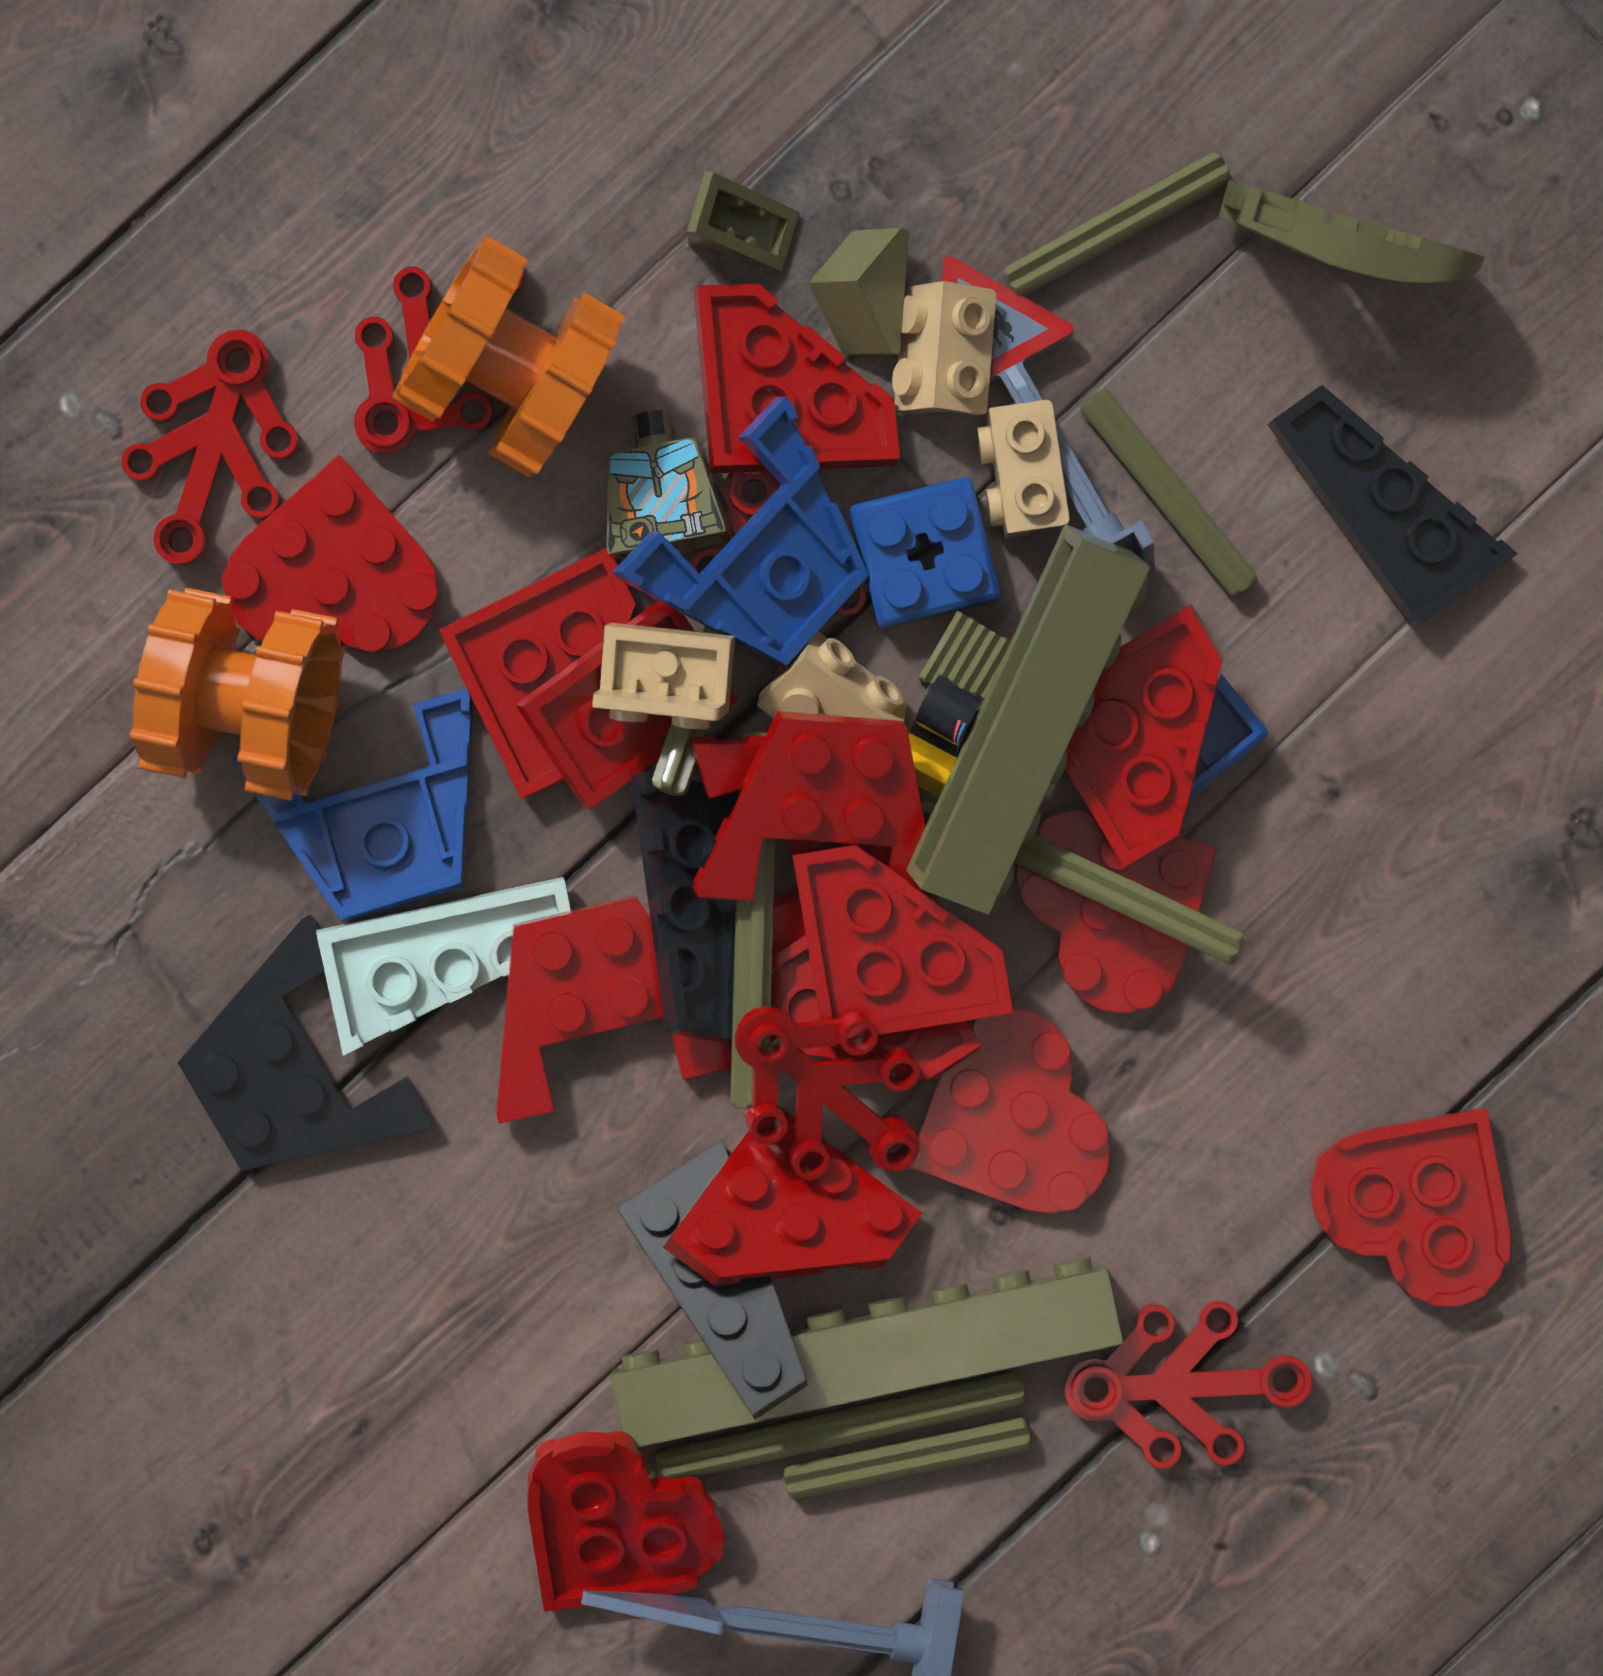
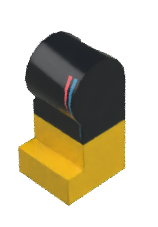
[909,674,985,798]

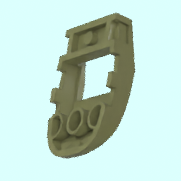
[1218,180,1485,283]

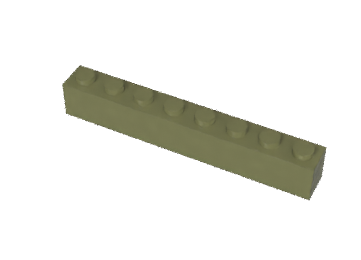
[610,1257,1123,1448]

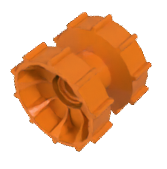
[391,235,626,477]
[130,588,345,801]

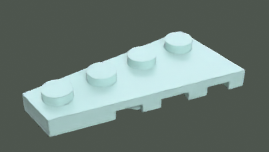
[316,877,571,1056]

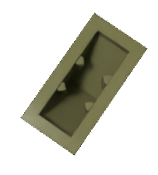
[687,171,800,272]
[808,228,909,357]

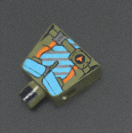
[607,410,735,565]

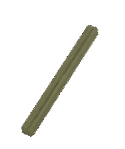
[730,731,775,1109]
[918,787,1247,965]
[655,1371,1026,1478]

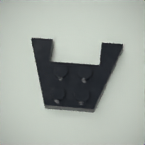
[177,915,436,1171]

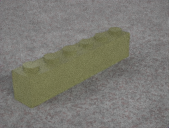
[906,524,1150,915]

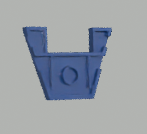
[612,397,869,665]
[233,688,473,923]

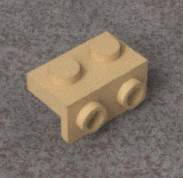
[892,281,996,415]
[977,400,1069,540]
[592,623,735,729]
[757,632,907,723]

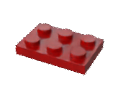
[515,601,739,810]

